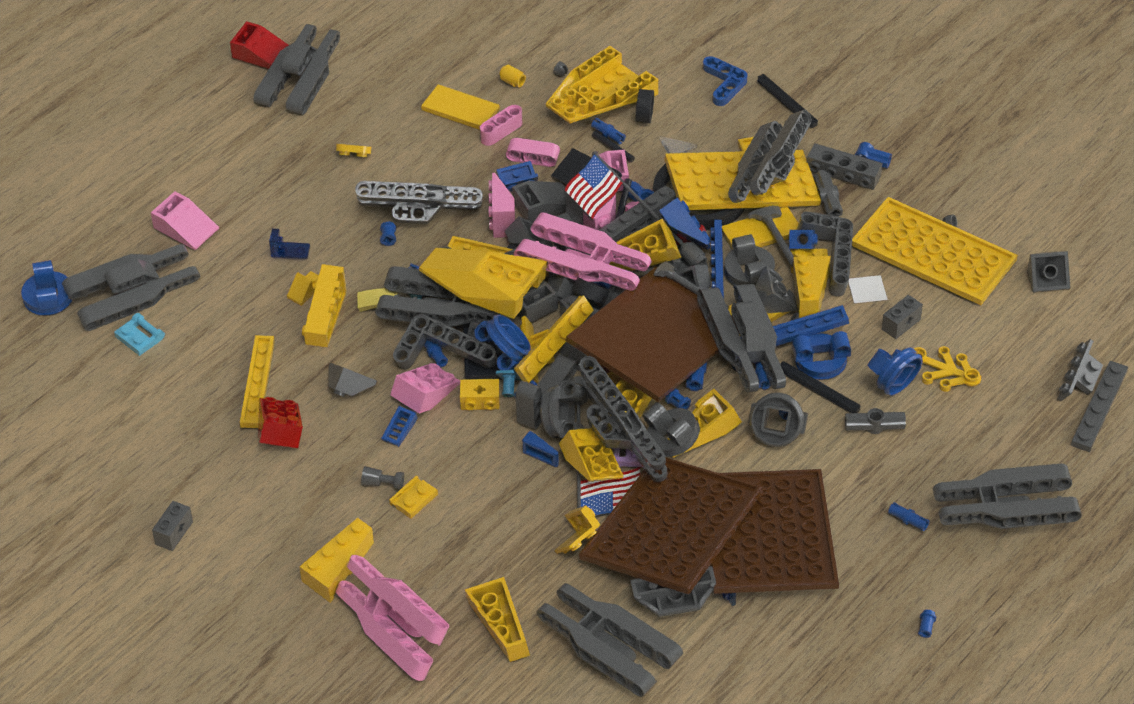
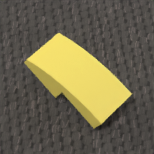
[357,288,398,312]

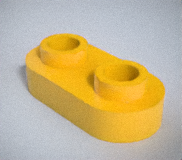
[336,144,372,157]

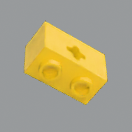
[460,379,500,410]

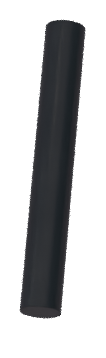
[592,131,635,163]
[615,178,632,219]

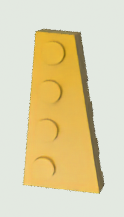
[609,219,681,271]
[299,518,374,603]

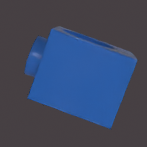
[789,230,818,249]

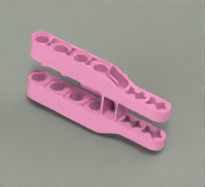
[514,213,652,291]
[336,555,449,681]

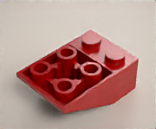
[230,21,289,69]
[258,397,303,448]

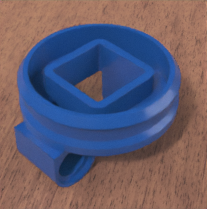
[21,260,73,315]
[475,315,531,371]
[792,331,851,380]
[867,347,923,395]

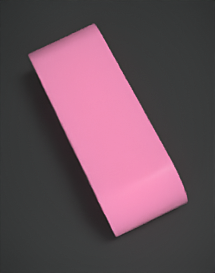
[480,105,523,146]
[506,138,560,167]

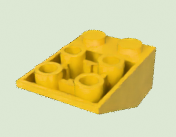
[559,428,624,481]

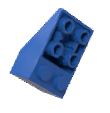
[659,198,711,250]

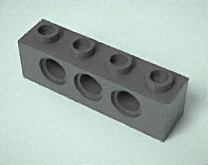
[807,143,883,190]

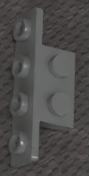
[1057,339,1103,401]

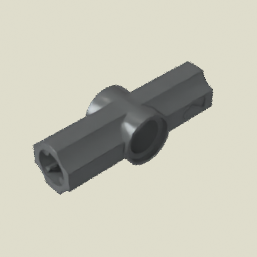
[813,170,843,217]
[845,408,906,434]

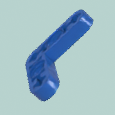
[703,56,748,106]

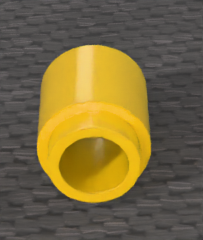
[499,64,526,88]

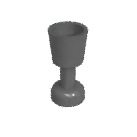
[361,466,404,490]

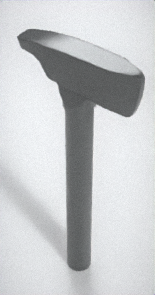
[747,206,794,267]
[654,261,729,309]

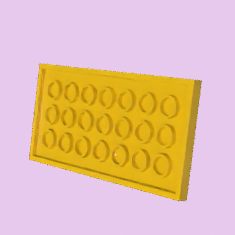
[664,150,821,210]
[852,197,1018,305]

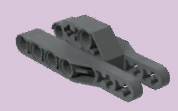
[253,24,340,115]
[728,110,811,203]
[355,181,483,224]
[62,244,200,331]
[375,266,506,327]
[697,284,786,393]
[579,356,667,482]
[933,464,1082,529]
[536,583,683,697]

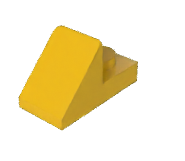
[287,271,319,306]

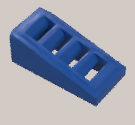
[381,406,418,447]
[522,431,559,467]

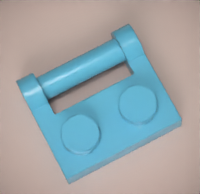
[114,313,165,356]

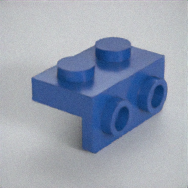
[496,161,538,192]

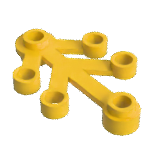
[914,346,981,392]

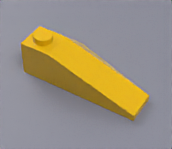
[667,388,742,458]

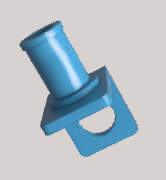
[496,359,521,397]

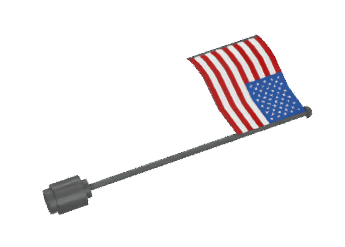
[564,151,707,266]
[571,376,640,517]

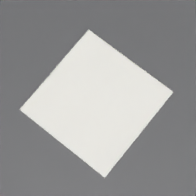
[849,275,888,303]

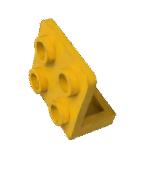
[554,505,600,554]

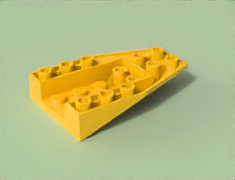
[546,46,658,123]
[419,248,548,319]

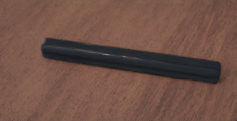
[757,74,818,128]
[780,361,861,413]

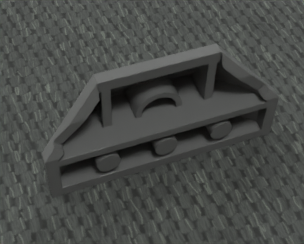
[630,566,716,617]

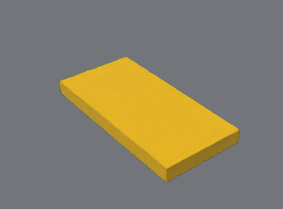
[421,84,500,130]
[722,207,798,250]

